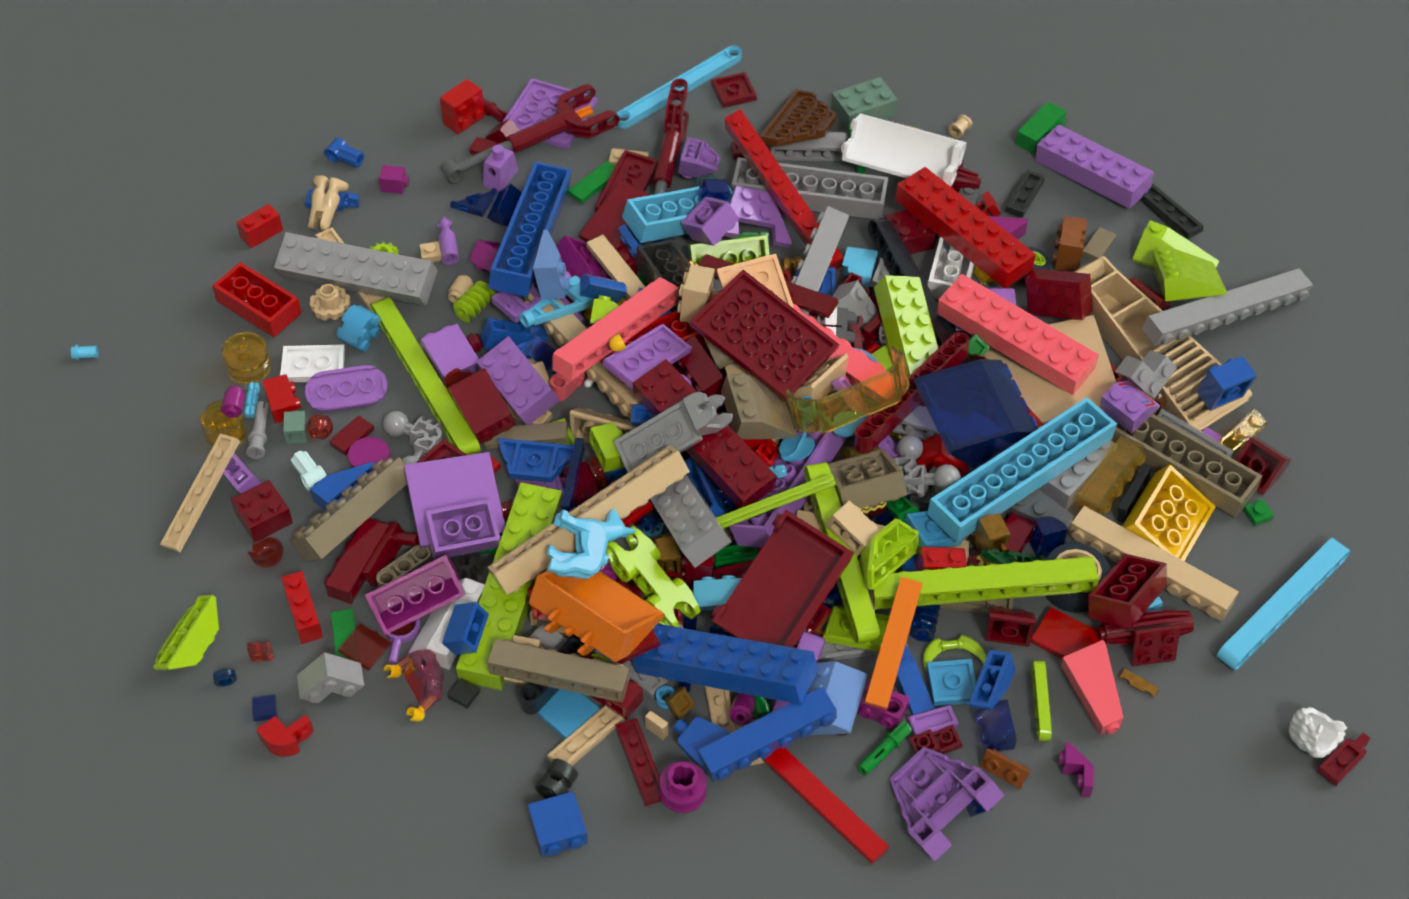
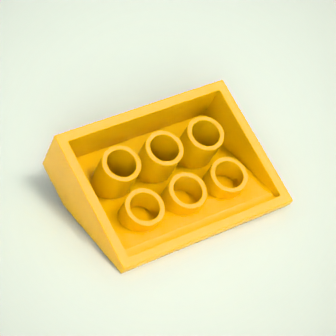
[1122,465,1216,561]

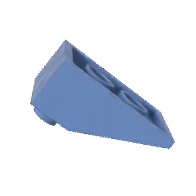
[533,230,570,299]

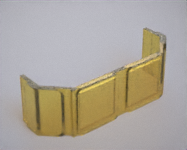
[785,346,909,433]

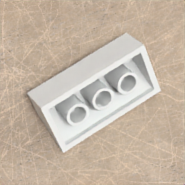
[408,578,485,670]

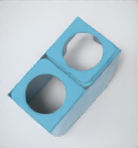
[842,246,878,289]

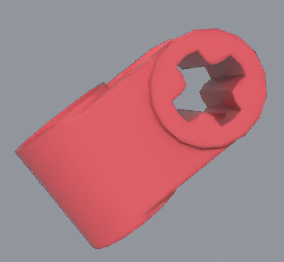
[550,372,586,401]

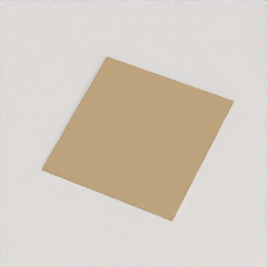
[984,315,1117,432]

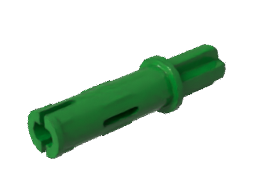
[857,721,912,776]

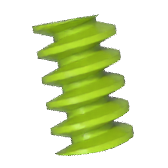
[453,281,496,323]

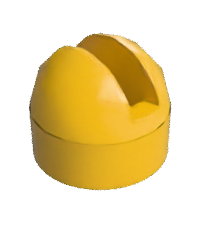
[609,334,626,352]

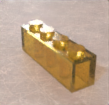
[1076,435,1146,516]

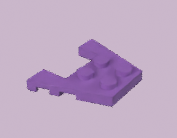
[724,186,792,248]

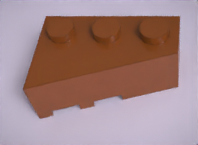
[1052,216,1087,272]

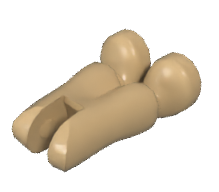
[308,175,349,231]

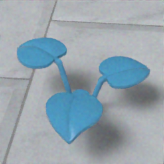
[779,396,868,462]

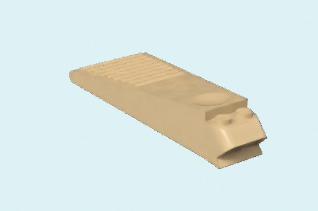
[1074,256,1252,431]

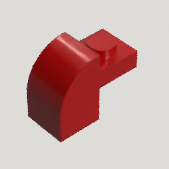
[256,715,314,757]

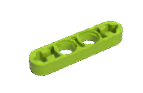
[1031,661,1051,741]

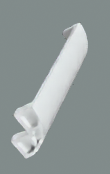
[841,114,967,187]

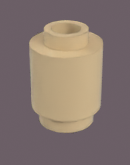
[447,275,474,303]

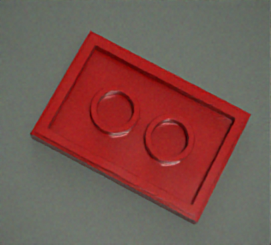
[1030,607,1108,659]

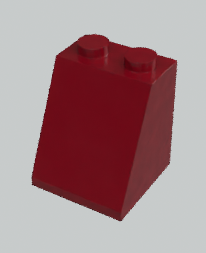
[448,368,516,445]

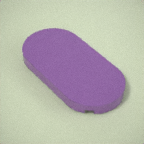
[304,365,388,412]

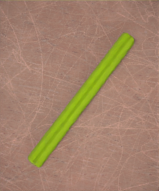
[716,474,836,529]

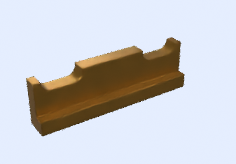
[1119,669,1159,698]

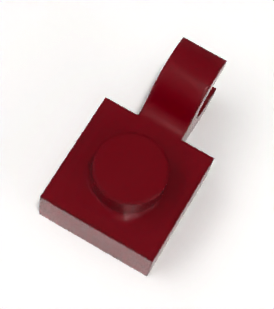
[847,315,865,350]

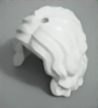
[1289,707,1347,758]

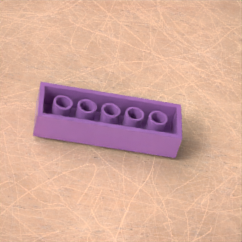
[1036,125,1154,209]

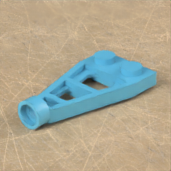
[519,275,594,328]

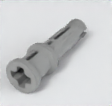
[246,401,270,459]

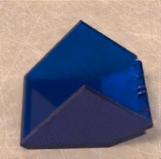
[914,359,1039,468]

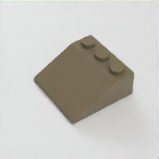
[721,374,797,439]
[828,448,907,509]

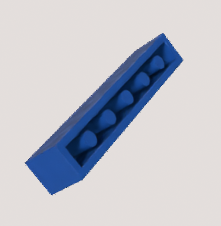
[698,687,837,782]

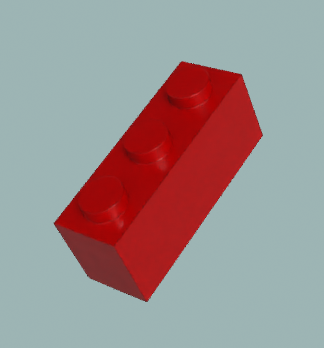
[281,571,323,644]

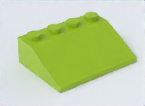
[1153,247,1227,301]

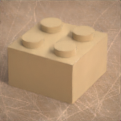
[677,265,715,323]

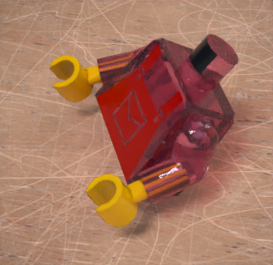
[384,650,444,722]

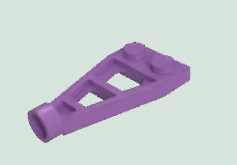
[491,271,571,323]

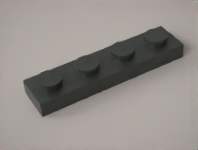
[1141,184,1204,239]

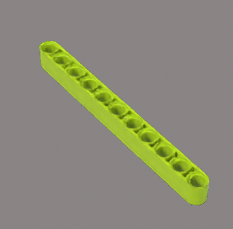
[370,297,481,455]

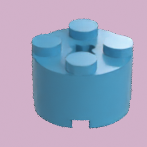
[337,304,381,352]

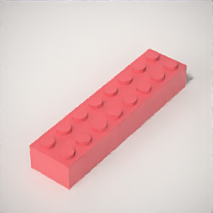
[937,274,1099,395]

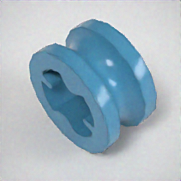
[656,686,675,709]

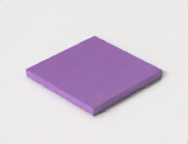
[503,78,598,150]
[404,452,505,549]

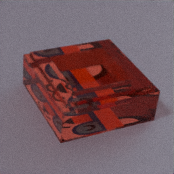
[247,642,274,662]

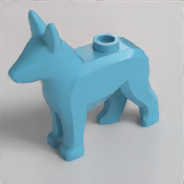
[546,509,636,579]

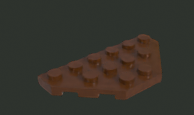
[760,89,837,147]

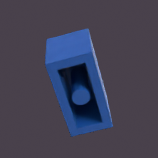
[442,602,489,655]

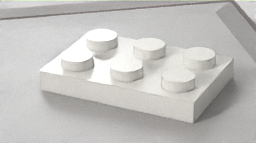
[280,345,345,382]

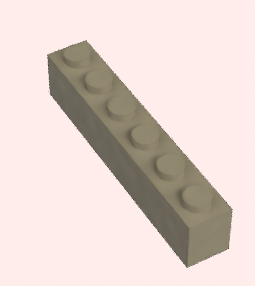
[488,639,630,703]

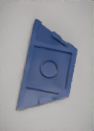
[498,438,579,483]

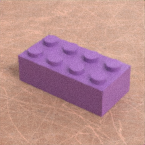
[476,336,560,425]

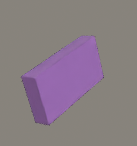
[907,705,959,736]

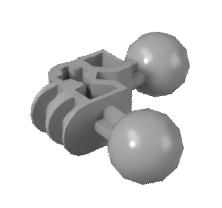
[383,411,442,465]
[892,434,961,497]

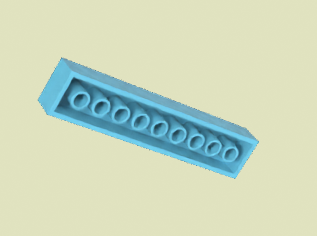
[927,397,1117,543]

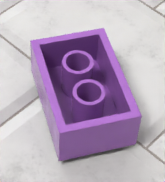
[424,499,501,560]

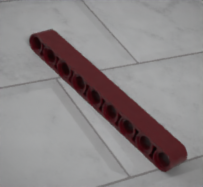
[855,332,969,454]

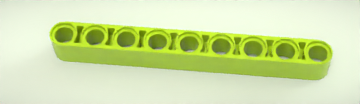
[804,462,880,644]

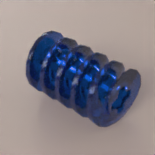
[909,604,940,642]

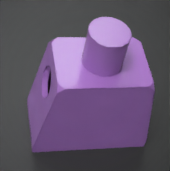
[483,145,518,193]

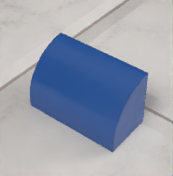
[580,274,627,304]

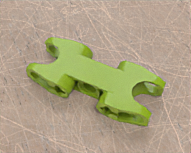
[606,526,701,628]

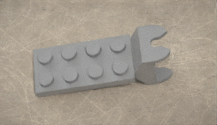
[614,392,733,473]

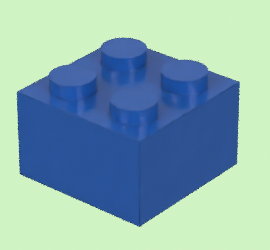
[1197,356,1257,411]

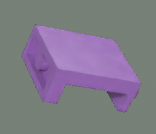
[420,324,480,386]

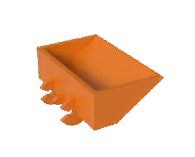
[529,571,665,662]

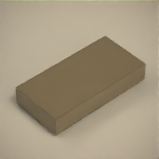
[1082,227,1117,261]

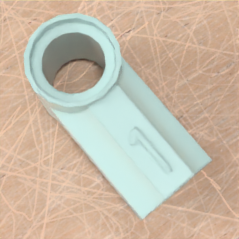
[290,450,327,491]

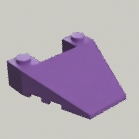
[890,747,1005,861]

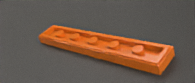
[865,577,923,710]

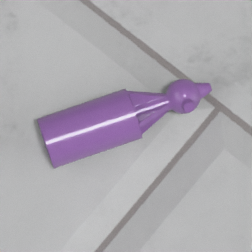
[437,216,460,265]

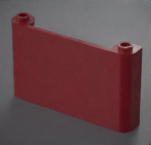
[711,510,854,648]

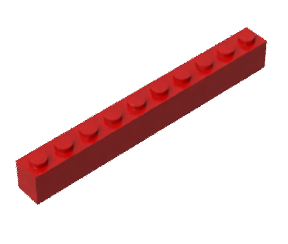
[724,109,843,271]

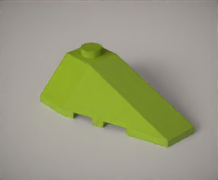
[1132,220,1219,268]

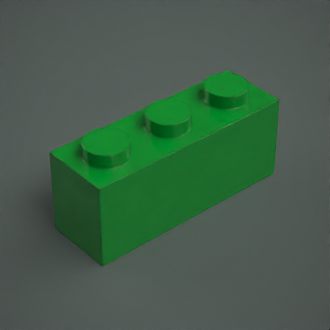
[1015,101,1067,154]

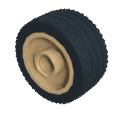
[1045,543,1110,613]

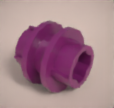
[660,761,707,813]

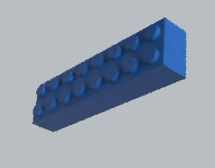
[632,624,818,705]

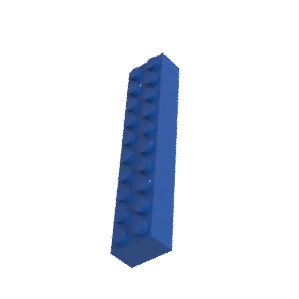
[489,161,572,297]

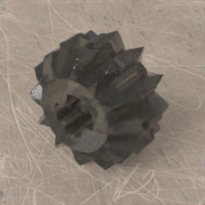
[450,552,484,582]

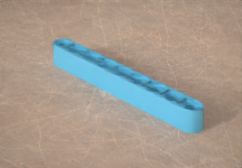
[1216,538,1351,671]

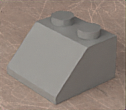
[832,280,878,331]

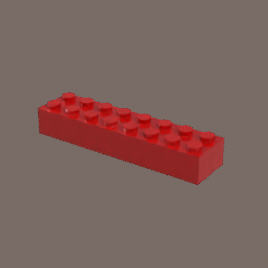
[895,167,1036,288]

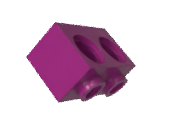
[857,680,910,729]

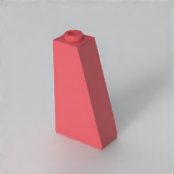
[1061,640,1123,735]

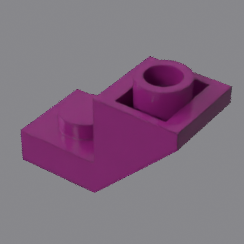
[1058,742,1094,798]

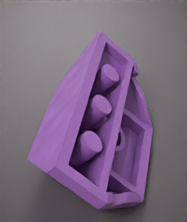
[678,137,721,178]

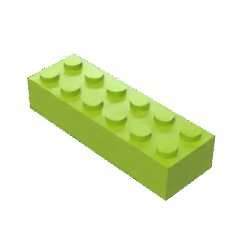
[874,275,948,393]

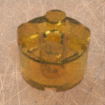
[200,400,247,447]

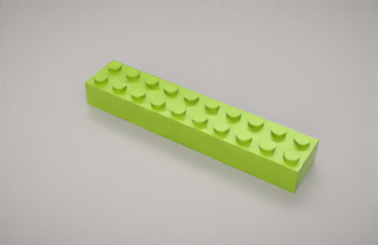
[456,482,564,690]

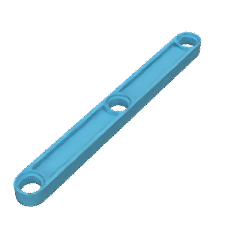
[617,46,742,129]

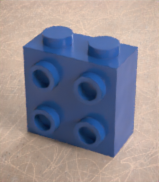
[528,791,588,857]

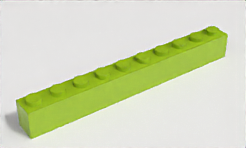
[872,556,1099,610]

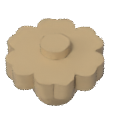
[310,284,351,320]

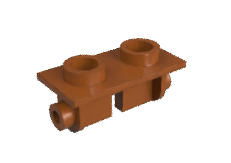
[980,749,1031,789]

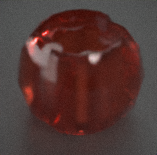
[307,414,333,440]

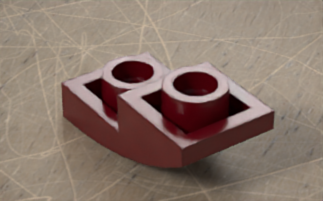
[909,724,963,754]

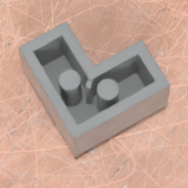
[1115,350,1177,399]
[297,652,364,703]

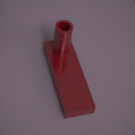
[361,522,419,587]

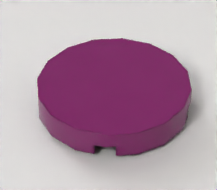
[348,437,390,468]

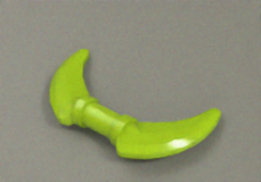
[923,635,986,672]

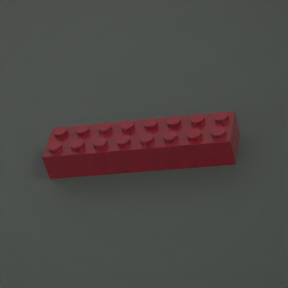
[633,359,777,509]

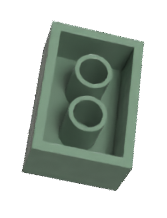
[831,77,898,131]

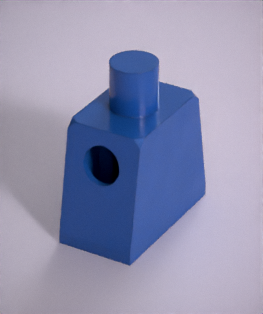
[673,717,730,774]

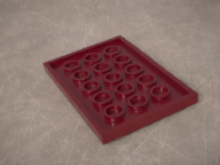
[689,270,840,402]

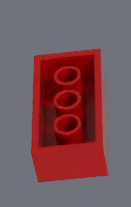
[212,262,302,338]

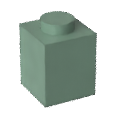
[283,411,308,444]

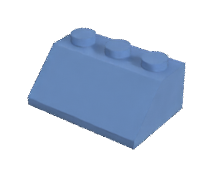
[806,661,868,735]

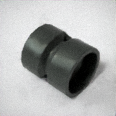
[535,758,578,799]

